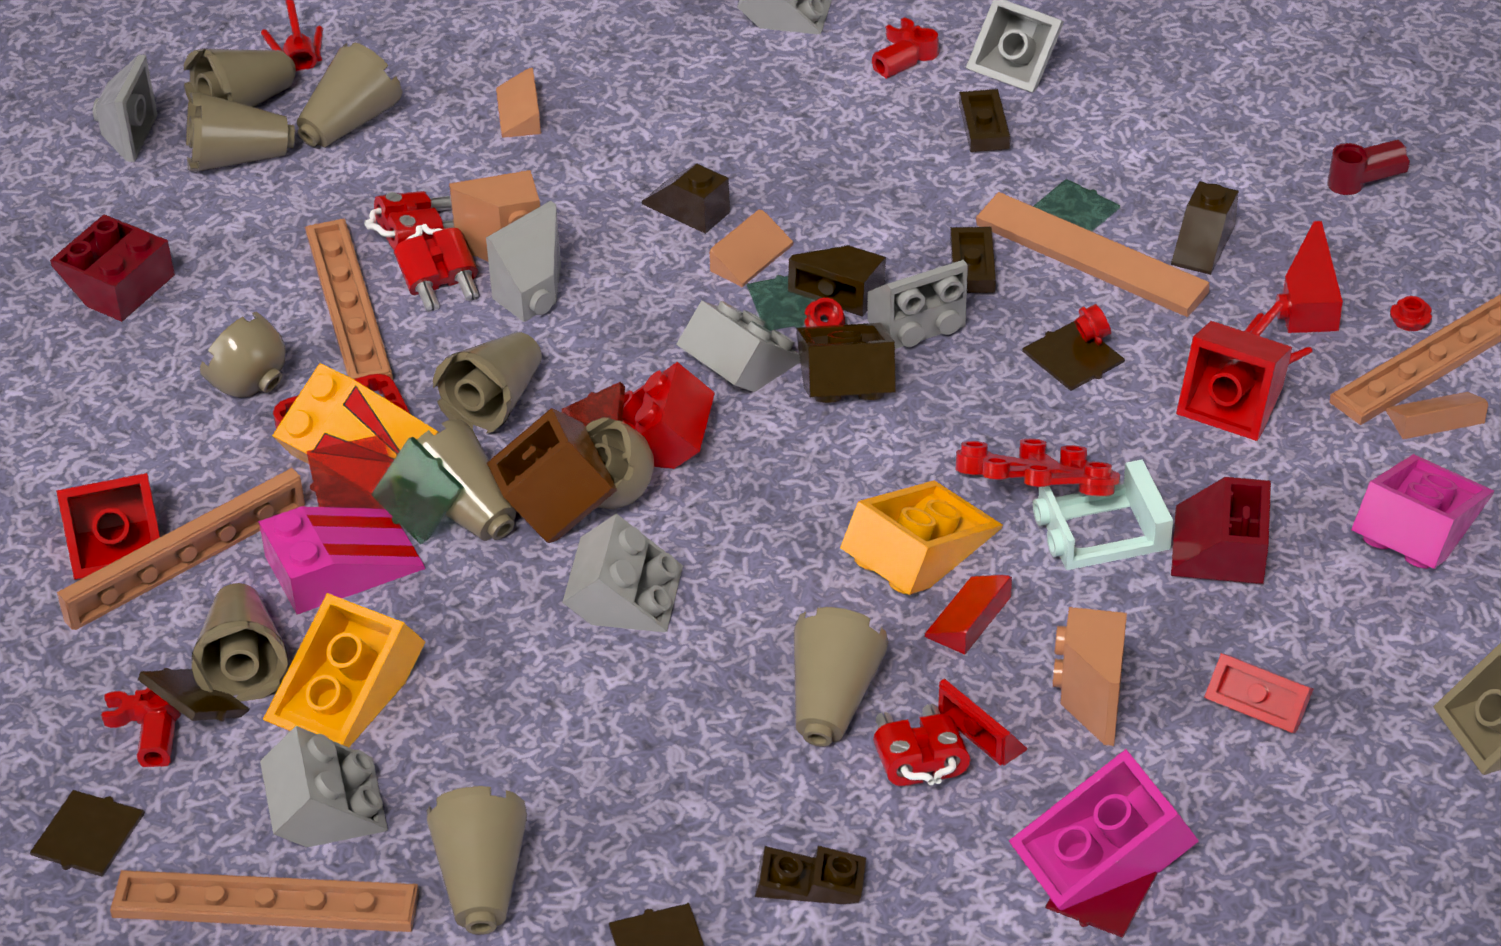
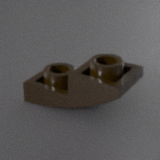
[754,846,866,905]

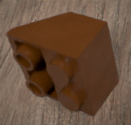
[487,408,617,543]

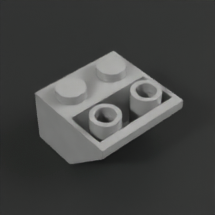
[737,0,832,35]
[868,260,968,349]
[676,300,800,392]
[562,513,683,633]
[260,726,388,848]

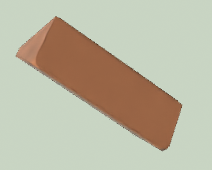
[496,68,541,138]
[709,209,793,287]
[1386,391,1488,439]

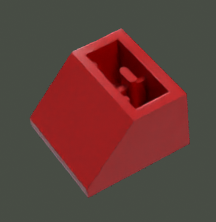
[614,362,715,469]

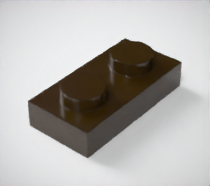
[959,89,1010,152]
[950,227,996,293]

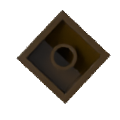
[796,323,896,403]

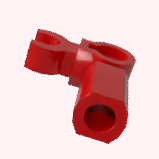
[872,18,939,79]
[101,687,181,767]

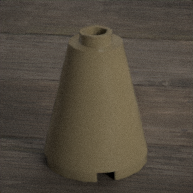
[297,42,402,148]
[183,49,296,107]
[186,92,295,172]
[433,332,542,433]
[398,419,516,541]
[191,583,288,702]
[794,607,889,747]
[427,786,527,935]

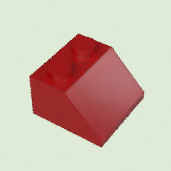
[1176,321,1293,441]
[56,473,160,580]

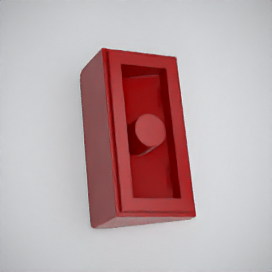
[924,575,1012,655]
[938,678,1028,766]

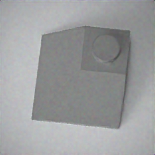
[966,0,1064,93]
[93,54,158,162]
[486,201,561,322]

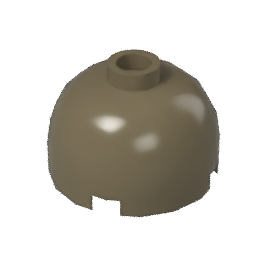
[200,312,286,398]
[585,417,654,510]

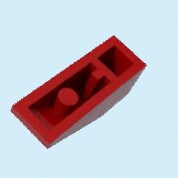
[1276,221,1343,333]

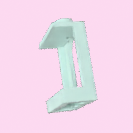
[1033,459,1173,570]

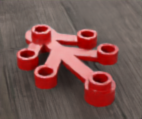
[955,439,1120,496]

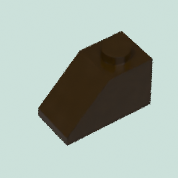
[642,163,730,234]
[1171,181,1239,275]
[788,245,886,317]

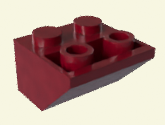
[50,214,175,322]
[1171,477,1271,584]

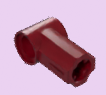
[1327,139,1410,195]

